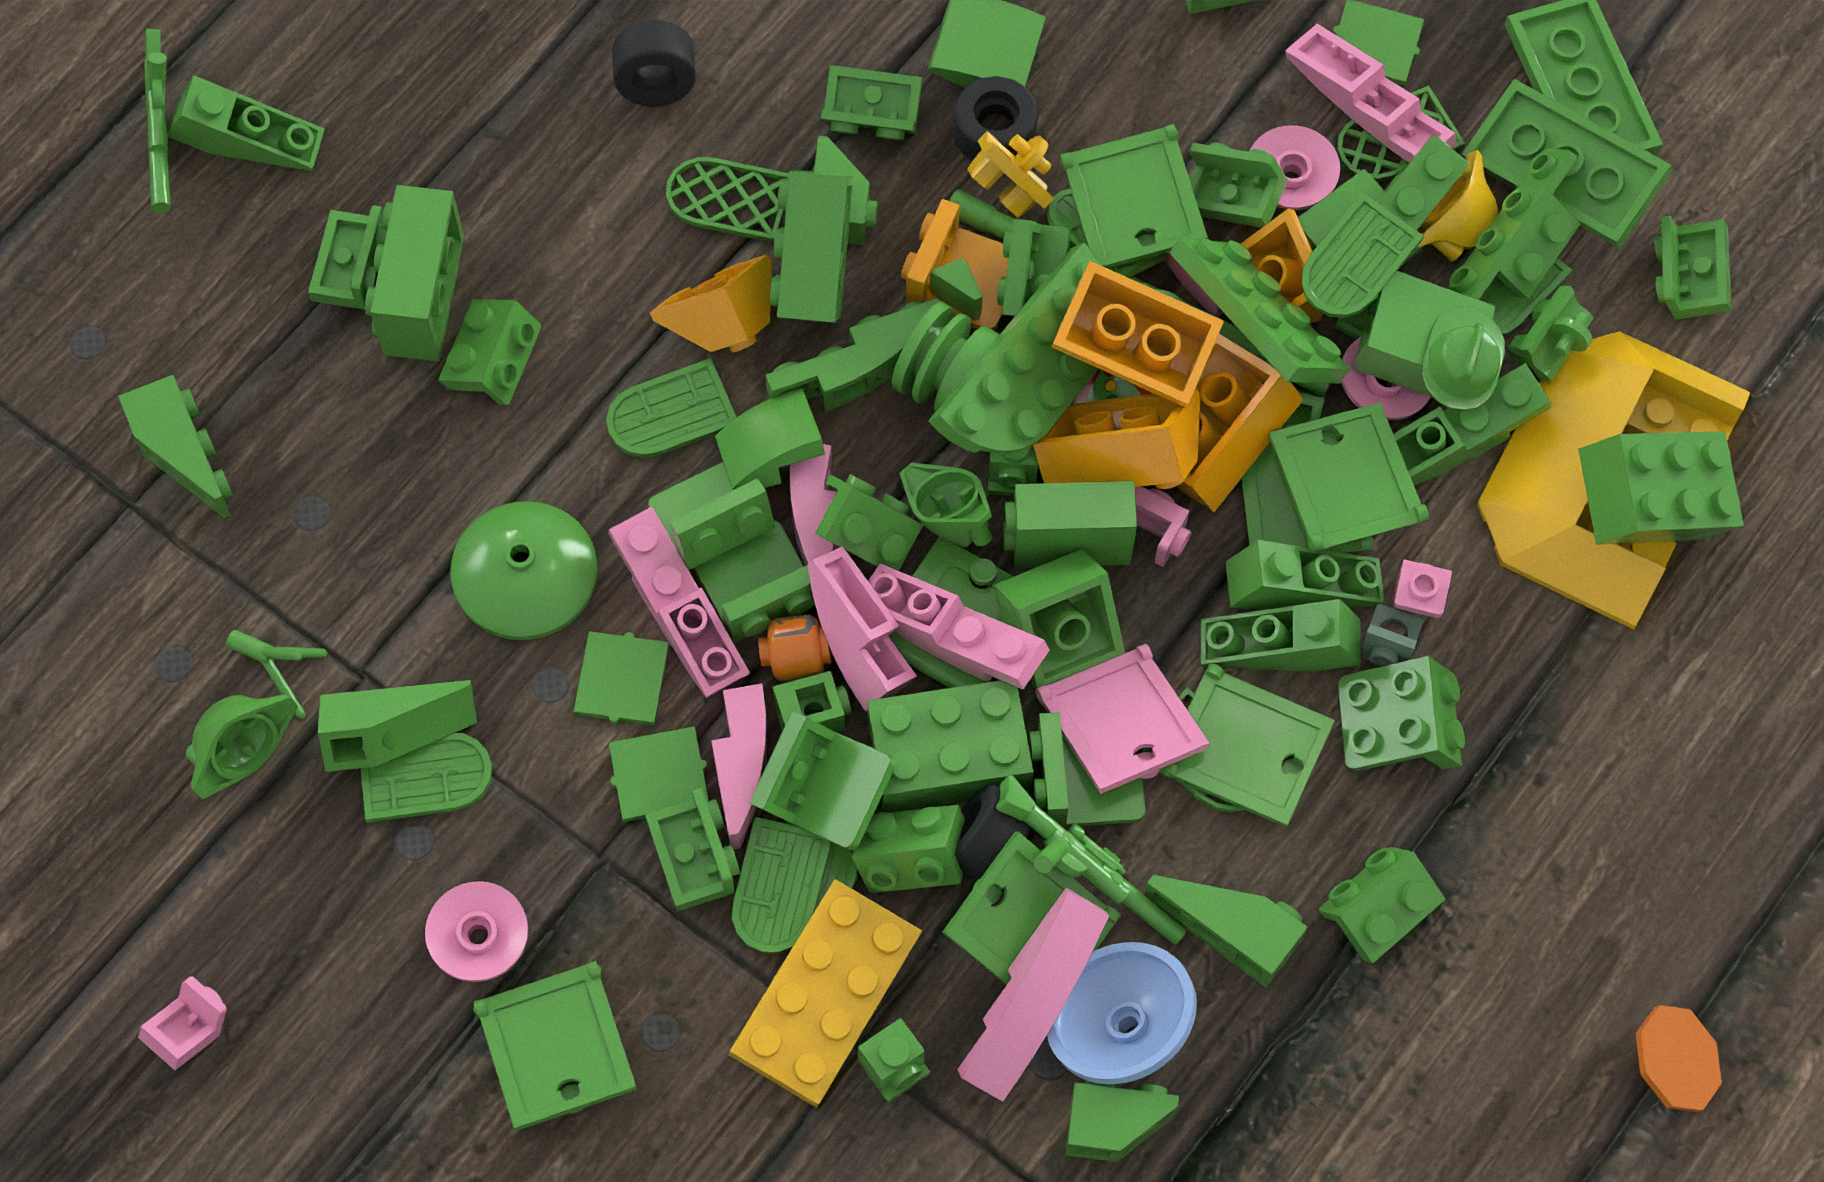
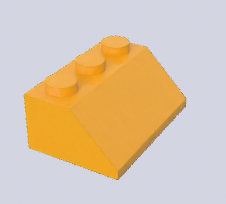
[1051,261,1224,408]
[1176,334,1304,512]
[1033,388,1200,489]

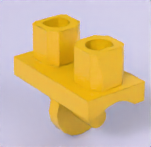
[967,131,1054,218]

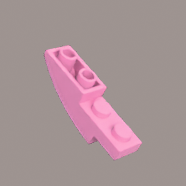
[608,507,750,698]
[868,564,1049,689]

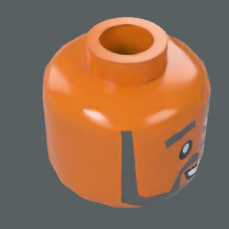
[758,614,832,682]

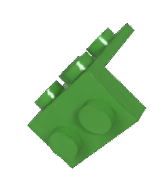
[648,462,775,570]
[694,521,815,643]
[1338,656,1465,771]
[749,711,896,850]
[1029,712,1145,827]

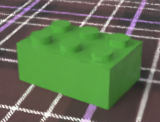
[770,170,853,323]
[365,185,464,362]
[1578,431,1744,545]
[867,680,1033,813]

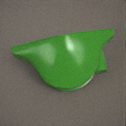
[900,463,992,547]
[186,695,298,799]

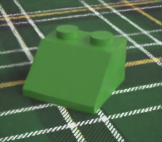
[995,548,1125,689]

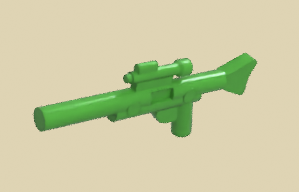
[144,29,171,214]
[996,775,1186,945]

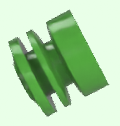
[891,302,1000,412]

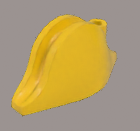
[1416,150,1498,262]

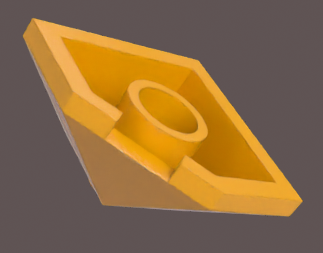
[650,254,772,352]

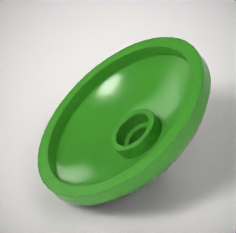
[451,501,598,640]

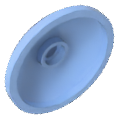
[1046,942,1197,1084]

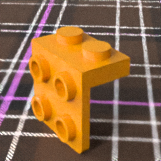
[901,199,1009,331]

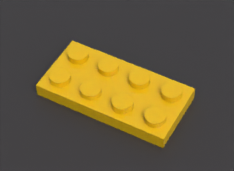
[729,879,922,1108]

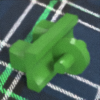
[1508,286,1594,382]

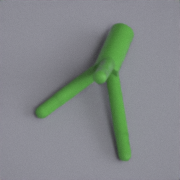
[226,630,327,720]

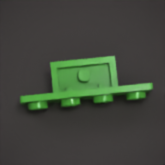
[1446,148,1581,300]

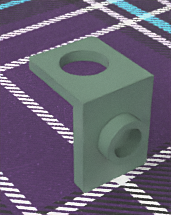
[1361,604,1424,667]

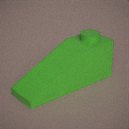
[1144,875,1308,988]

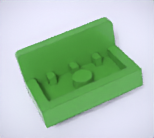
[821,65,923,141]
[1189,143,1288,228]
[308,205,387,310]
[1654,215,1732,320]
[997,219,1071,317]
[438,299,541,405]
[815,474,923,571]
[645,787,740,912]
[852,805,965,893]
[1319,847,1446,964]

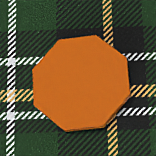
[1636,1005,1722,1112]

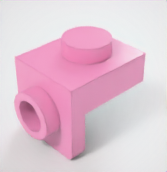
[1135,486,1191,567]
[1392,560,1452,618]
[138,976,227,1070]

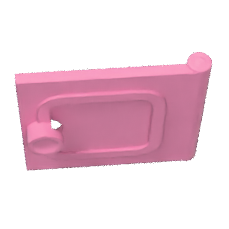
[1035,644,1210,794]

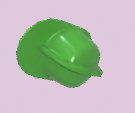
[1422,306,1505,410]

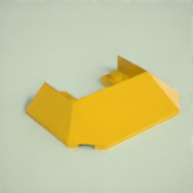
[1477,331,1751,630]

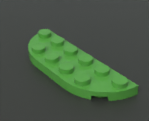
[929,242,1102,456]

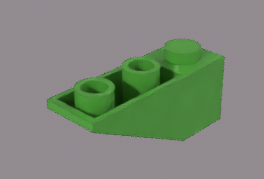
[167,75,324,171]
[118,375,233,518]
[1225,540,1385,611]
[1201,599,1361,672]
[318,680,477,772]

